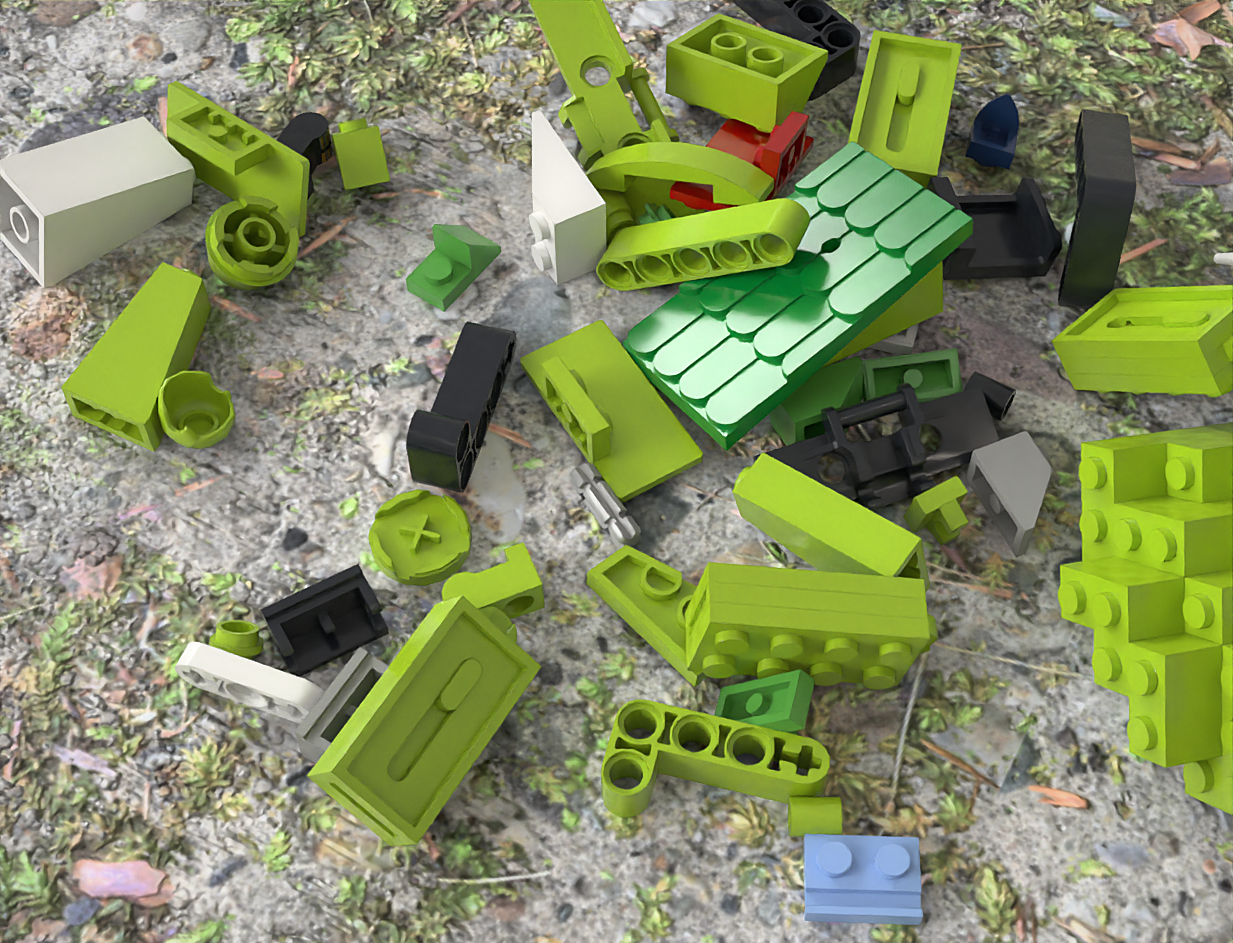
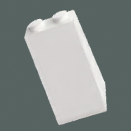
[0,116,196,288]

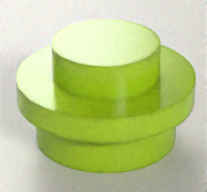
[209,620,264,660]

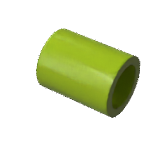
[788,797,842,837]

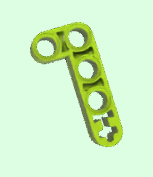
[601,699,830,818]

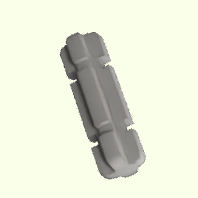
[570,462,641,549]

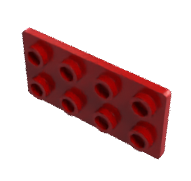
[669,111,814,211]

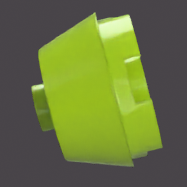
[205,196,299,290]

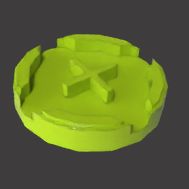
[368,489,472,586]

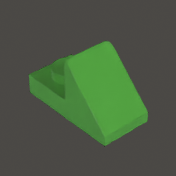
[406,224,501,312]
[714,669,815,735]

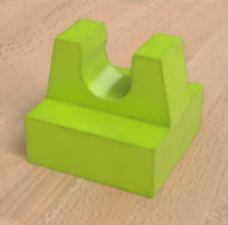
[903,475,969,546]

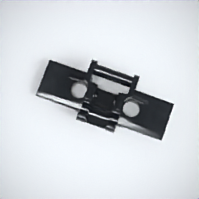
[753,382,1000,513]

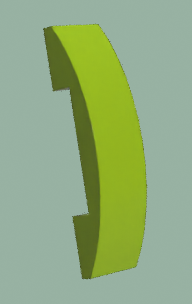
[585,142,774,206]

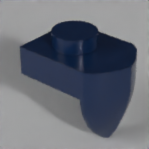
[965,93,1019,169]

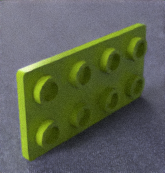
[166,81,310,238]
[520,320,703,503]

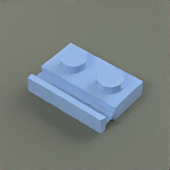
[803,834,923,925]

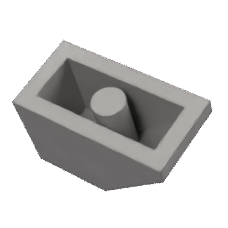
[966,430,1053,557]

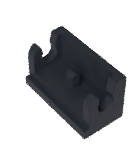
[260,564,389,677]

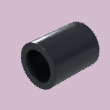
[963,371,1016,421]

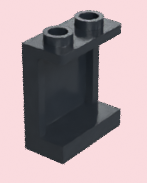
[925,177,1063,280]

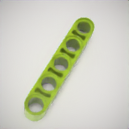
[596,198,810,291]

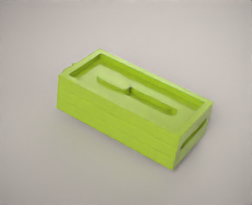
[848,30,962,189]
[1051,285,1233,397]
[685,562,938,690]
[307,595,542,846]

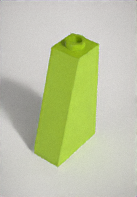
[61,262,211,452]
[732,452,930,593]

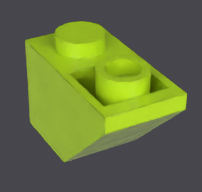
[330,118,390,190]

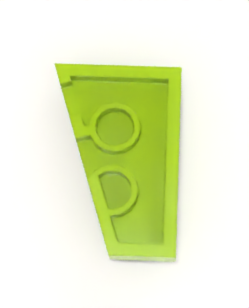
[586,545,708,687]

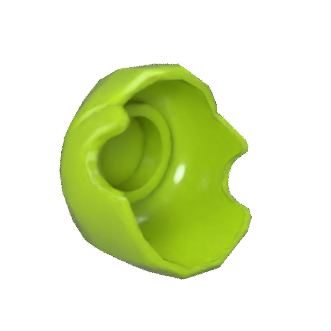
[158,371,235,449]

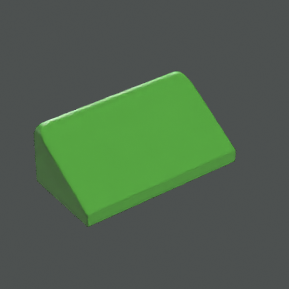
[862,348,963,403]

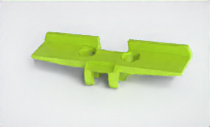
[528,0,706,225]

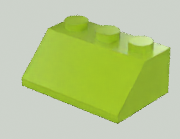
[665,13,828,133]

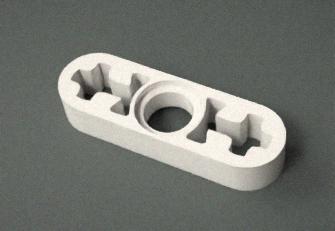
[175,642,325,724]

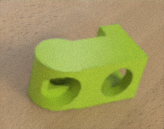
[441,542,545,620]

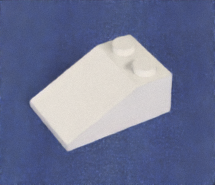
[529,110,606,286]

